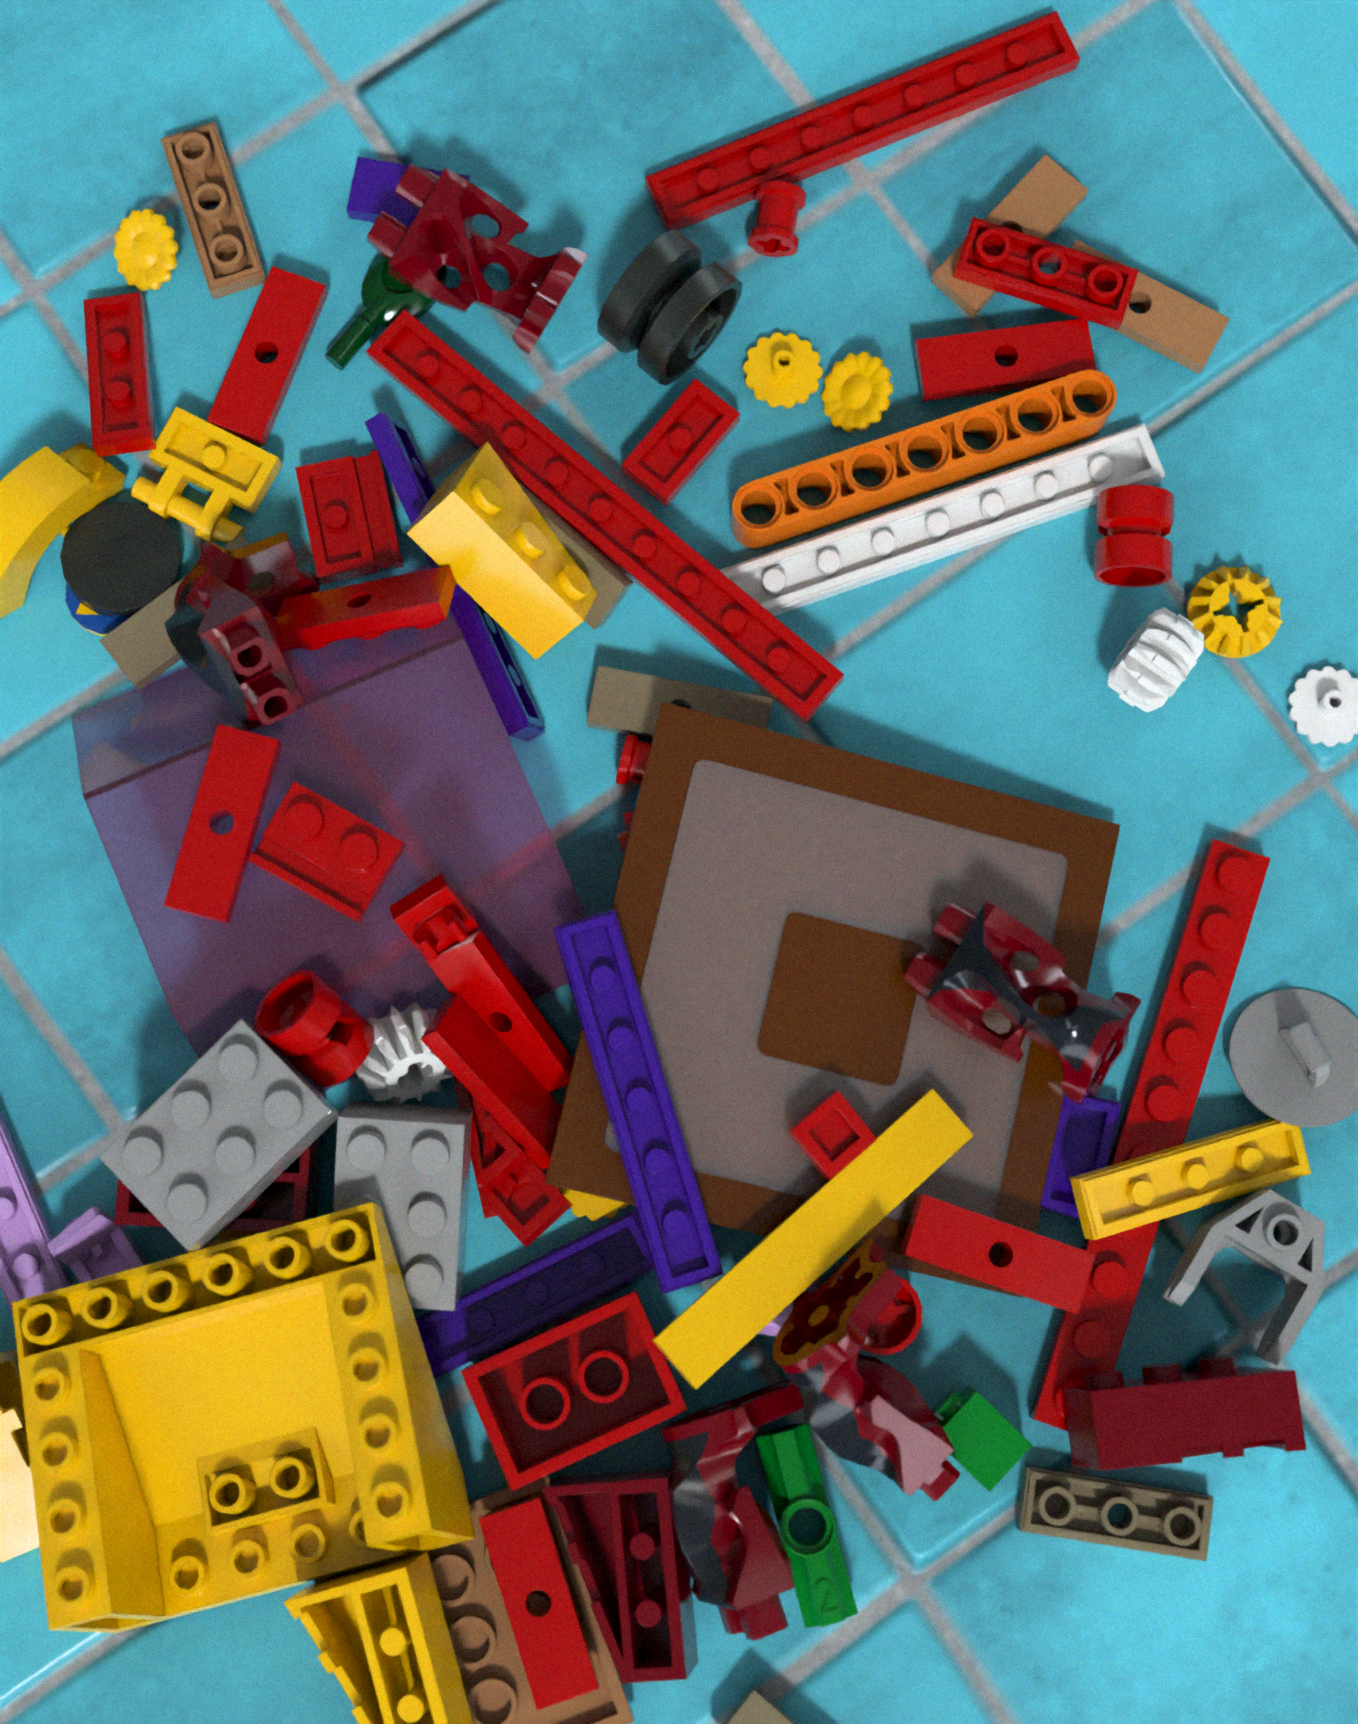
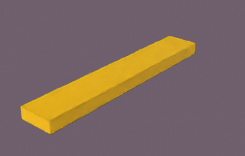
[652,1088,974,1389]

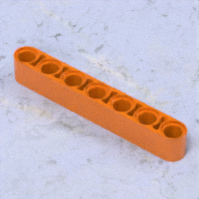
[730,369,1117,549]

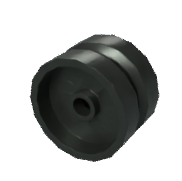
[597,229,742,386]

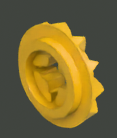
[1187,565,1283,658]

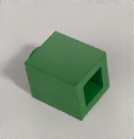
[932,1386,1032,1492]

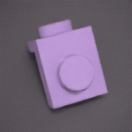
[47,1206,149,1283]

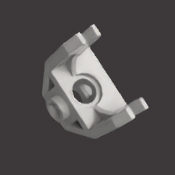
[1161,1189,1325,1366]

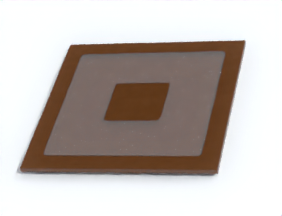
[544,701,1121,1298]

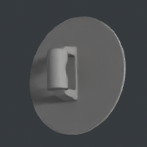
[1229,989,1358,1128]

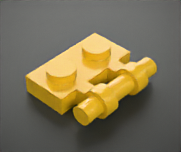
[131,406,282,545]

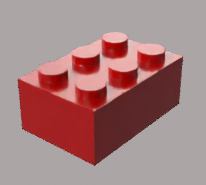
[461,1288,688,1491]

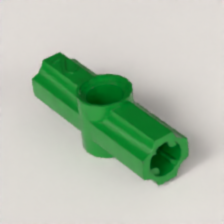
[755,1422,858,1628]

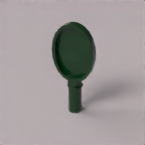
[325,254,448,370]

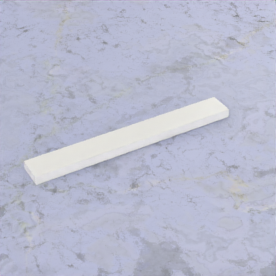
[719,423,1166,616]

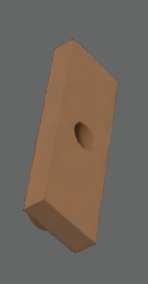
[161,122,267,299]
[931,154,1089,318]
[1072,240,1230,374]

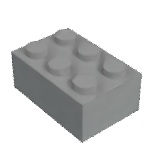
[99,1019,340,1251]
[333,1101,473,1311]

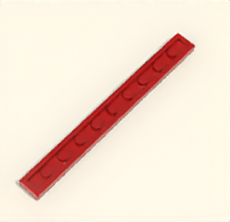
[366,309,844,724]
[1029,839,1271,1431]

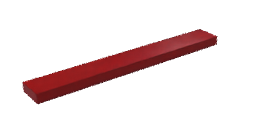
[645,11,1080,232]

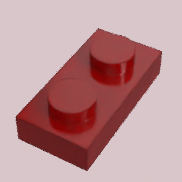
[621,378,740,507]

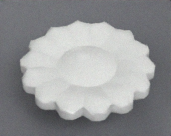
[1288,666,1358,748]

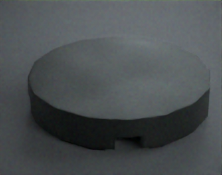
[60,501,181,617]

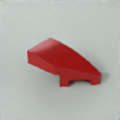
[477,1114,573,1247]

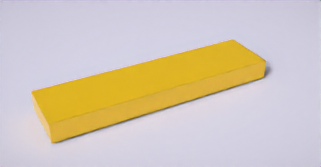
[1070,1117,1311,1240]

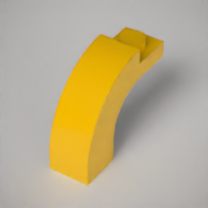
[0,442,126,619]

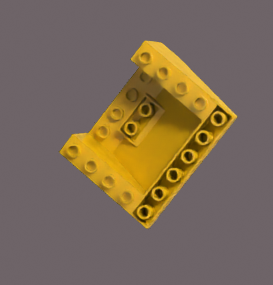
[12,1202,475,1633]

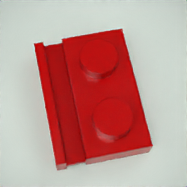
[295,450,404,584]
[247,781,406,924]

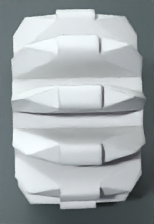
[1108,607,1204,713]
[355,1002,454,1104]

